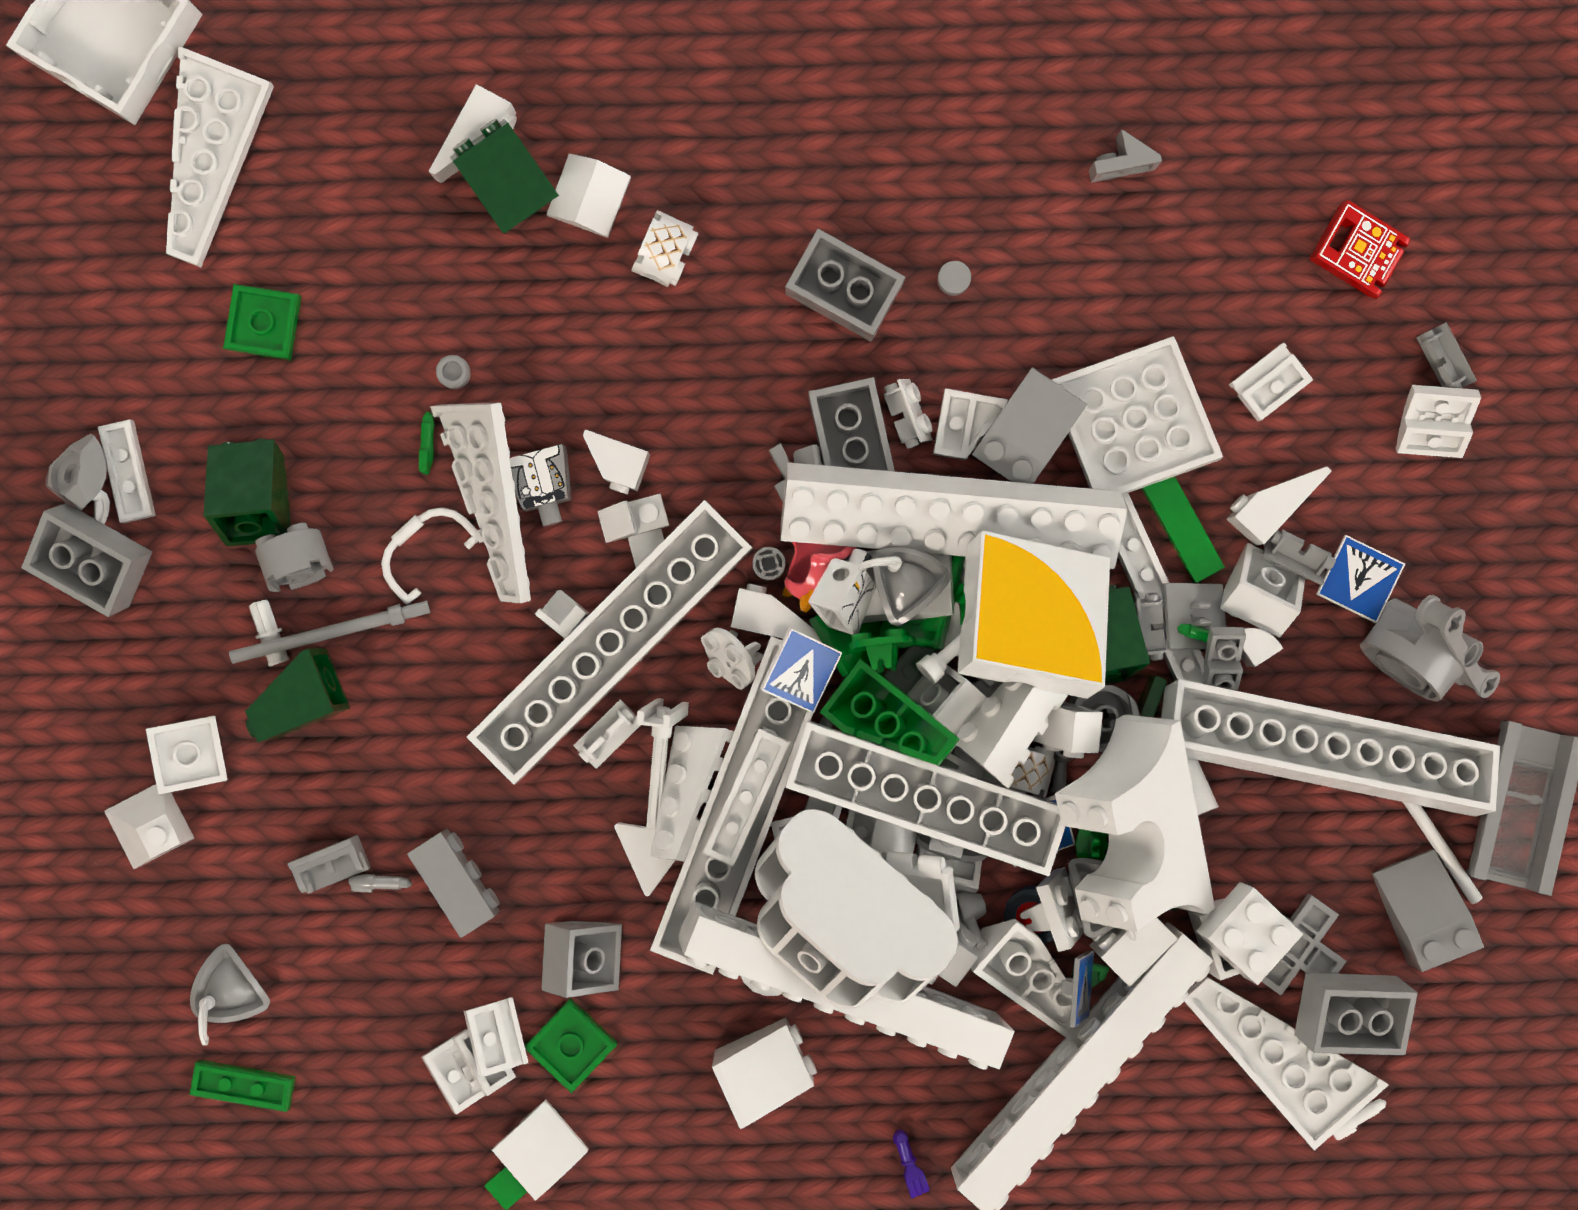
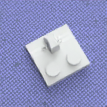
[146,716,228,795]

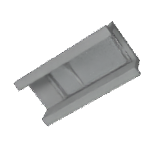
[1466,721,1578,896]

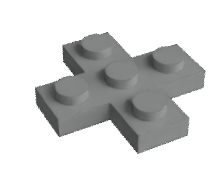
[1262,894,1347,995]

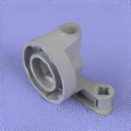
[1360,595,1500,702]

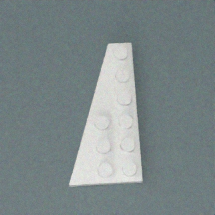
[166,46,274,268]
[430,402,531,603]
[1184,976,1389,1151]

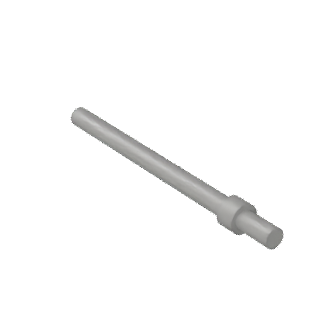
[229,601,430,664]

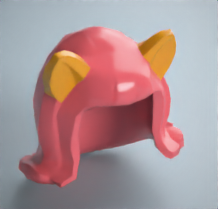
[782,542,857,612]

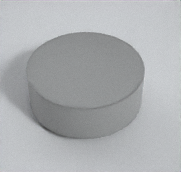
[937,261,971,296]
[436,355,471,389]

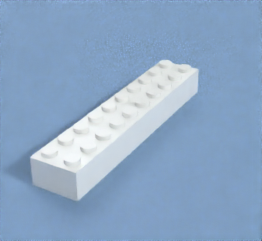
[781,462,1128,569]
[467,500,753,784]
[650,636,813,975]
[1161,679,1500,817]
[678,901,1015,1070]
[951,922,1214,1210]

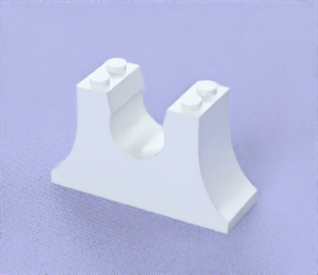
[1055,715,1215,932]

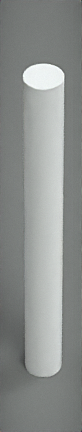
[1403,802,1483,904]

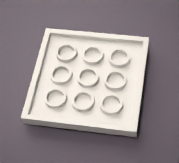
[1052,336,1223,495]

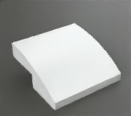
[1396,385,1481,458]
[421,1028,516,1115]
[492,1099,589,1201]

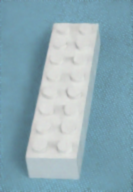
[785,721,1065,876]

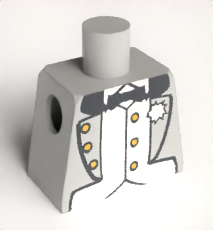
[510,444,572,527]

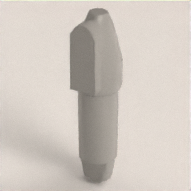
[349,874,412,893]

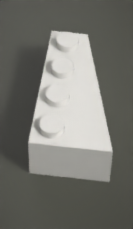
[956,682,1068,789]

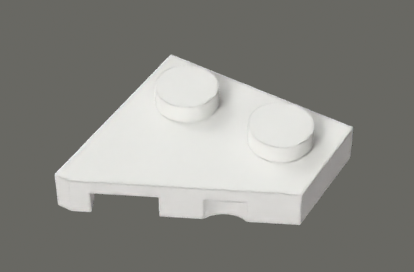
[933,388,1008,460]

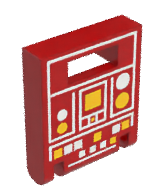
[1309,200,1411,299]

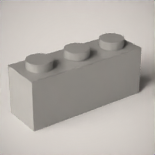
[407,829,500,938]

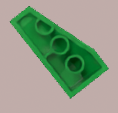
[820,659,960,766]

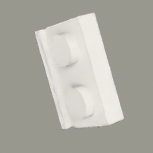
[1229,343,1313,422]
[464,997,528,1077]

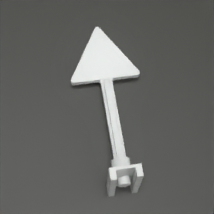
[615,698,689,896]

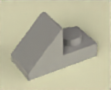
[1089,130,1162,183]

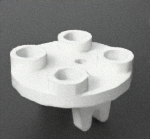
[701,627,763,690]

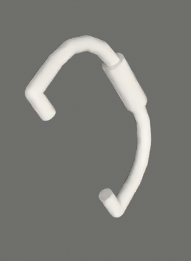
[381,507,478,605]

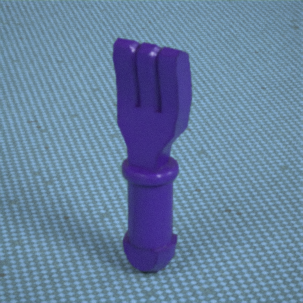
[893,1129,929,1199]

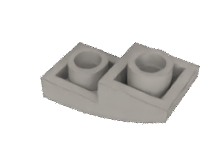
[1203,627,1246,691]

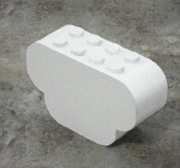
[755,809,958,1009]

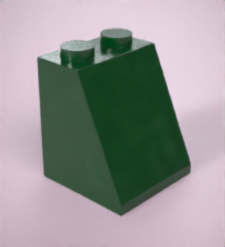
[450,119,559,234]
[203,438,291,547]
[1105,585,1150,685]
[245,648,351,743]

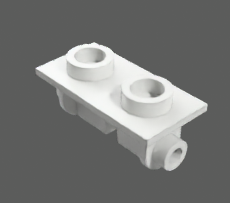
[883,379,932,449]
[573,699,641,769]

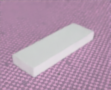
[98,419,156,523]

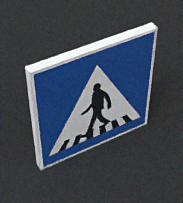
[1316,535,1405,623]
[760,627,842,713]

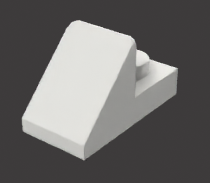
[597,494,670,543]

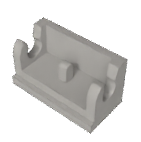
[288,835,371,894]

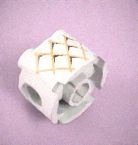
[631,210,698,287]
[982,746,1056,799]

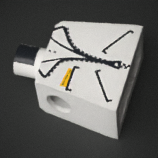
[808,549,875,635]

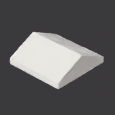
[546,153,631,238]

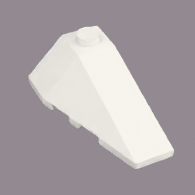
[971,919,1080,1038]

